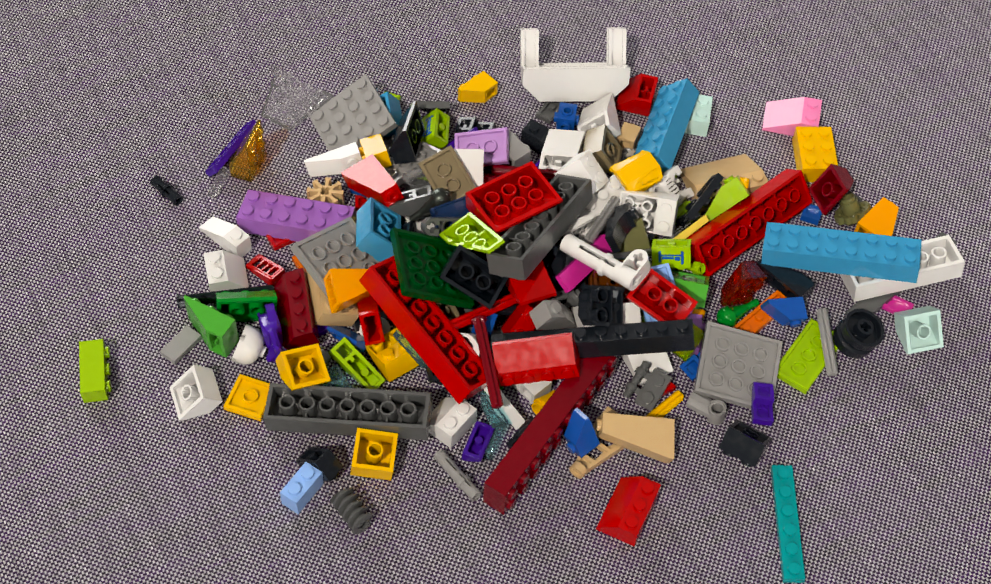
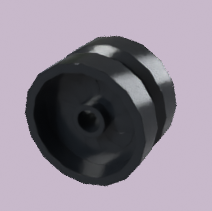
[833,309,884,359]

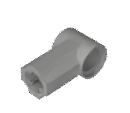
[686,392,727,425]

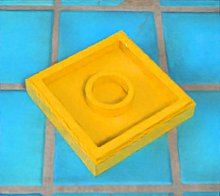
[223,374,270,422]

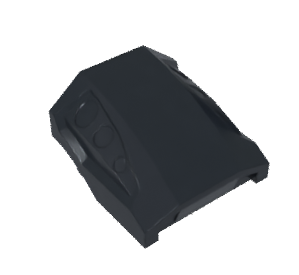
[578,285,625,326]

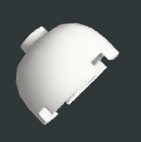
[231,324,267,365]

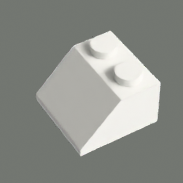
[554,149,609,193]
[203,250,249,292]
[170,365,223,421]
[429,397,477,448]

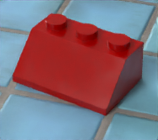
[626,269,698,321]
[596,476,661,547]

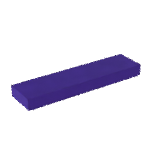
[205,120,258,177]

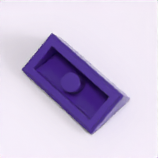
[462,421,496,462]

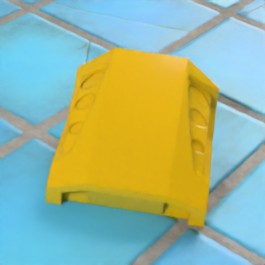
[609,150,663,191]

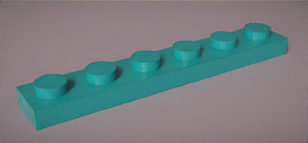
[771,465,805,583]

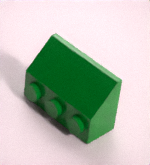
[216,290,277,322]

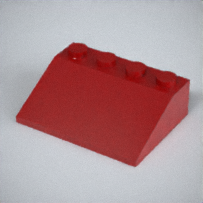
[465,161,563,234]

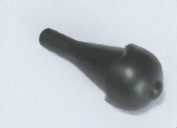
[409,188,451,223]

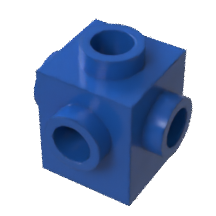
[553,102,579,130]

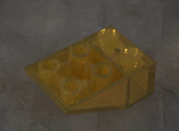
[229,120,267,182]

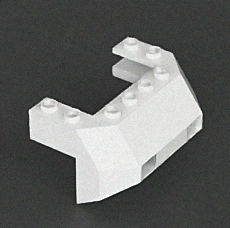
[520,27,630,102]

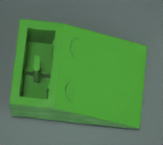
[184,295,239,358]

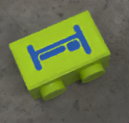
[422,108,450,149]
[652,239,691,270]

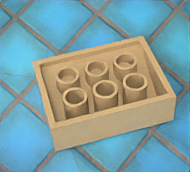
[680,154,768,212]

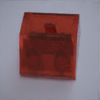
[720,261,767,306]

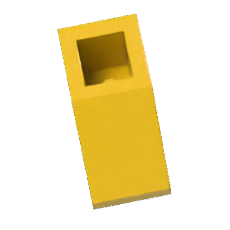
[458,71,498,103]

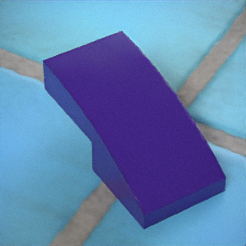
[751,382,775,426]

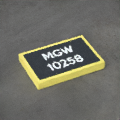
[651,215,709,249]

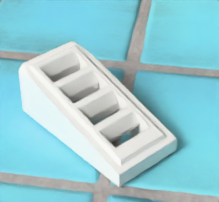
[558,214,594,242]

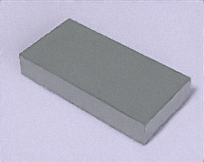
[160,325,202,365]

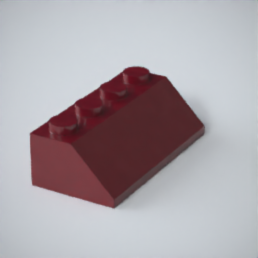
[274,268,320,350]

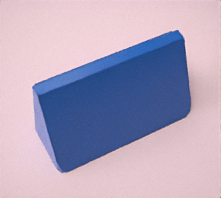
[327,326,366,352]

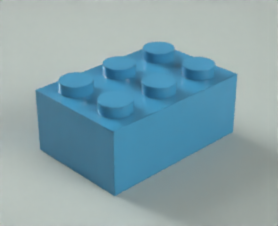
[356,197,401,262]

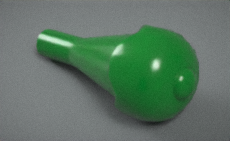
[716,299,760,327]

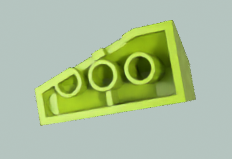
[439,212,505,254]

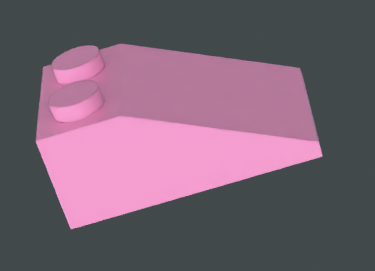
[762,97,822,136]

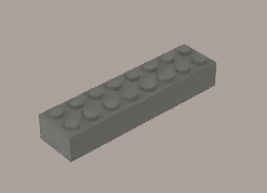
[486,174,593,281]
[263,383,433,440]

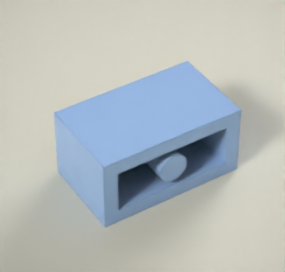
[280,462,324,514]

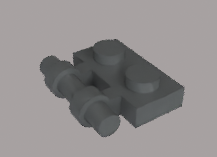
[622,361,672,412]

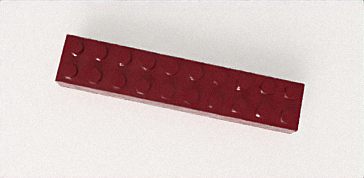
[483,356,617,515]

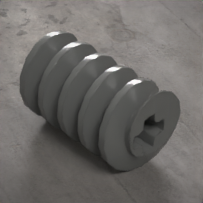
[330,487,373,535]

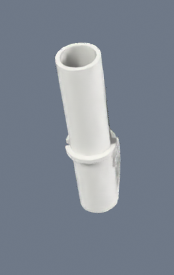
[560,234,651,291]

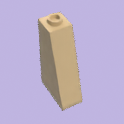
[595,413,675,464]

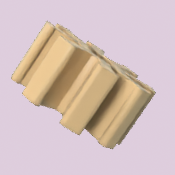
[307,177,345,205]

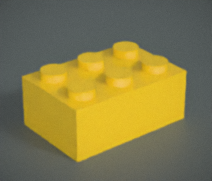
[792,127,838,182]

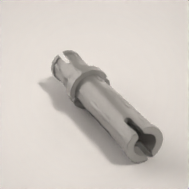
[434,449,482,502]

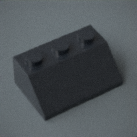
[389,101,426,164]
[439,244,508,310]

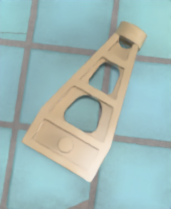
[569,407,624,479]

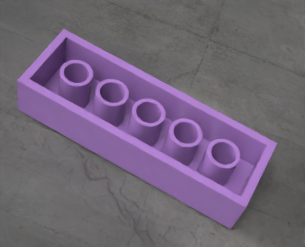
[236,189,357,242]

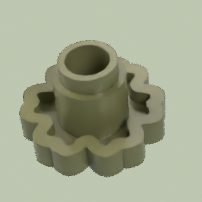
[834,193,871,225]

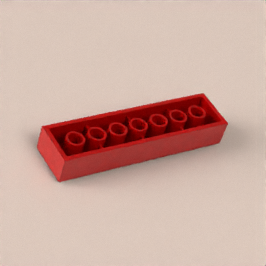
[686,169,813,277]
[359,256,487,404]

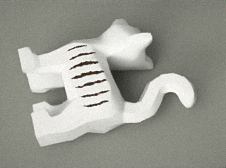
[648,165,695,206]

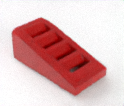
[245,254,285,287]

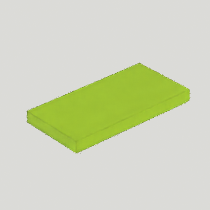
[777,318,838,395]

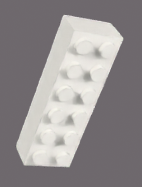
[840,235,965,302]

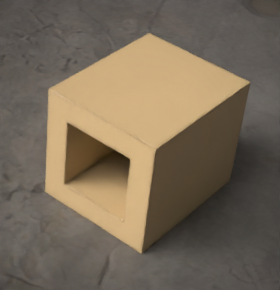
[617,122,641,150]

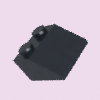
[718,419,773,467]

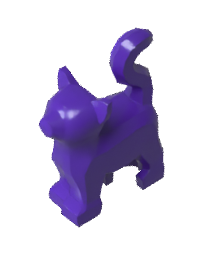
[257,303,287,363]

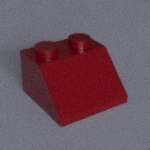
[808,164,854,216]

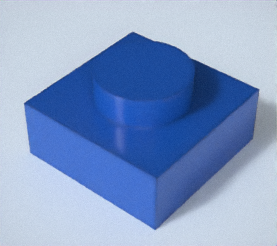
[800,204,822,226]

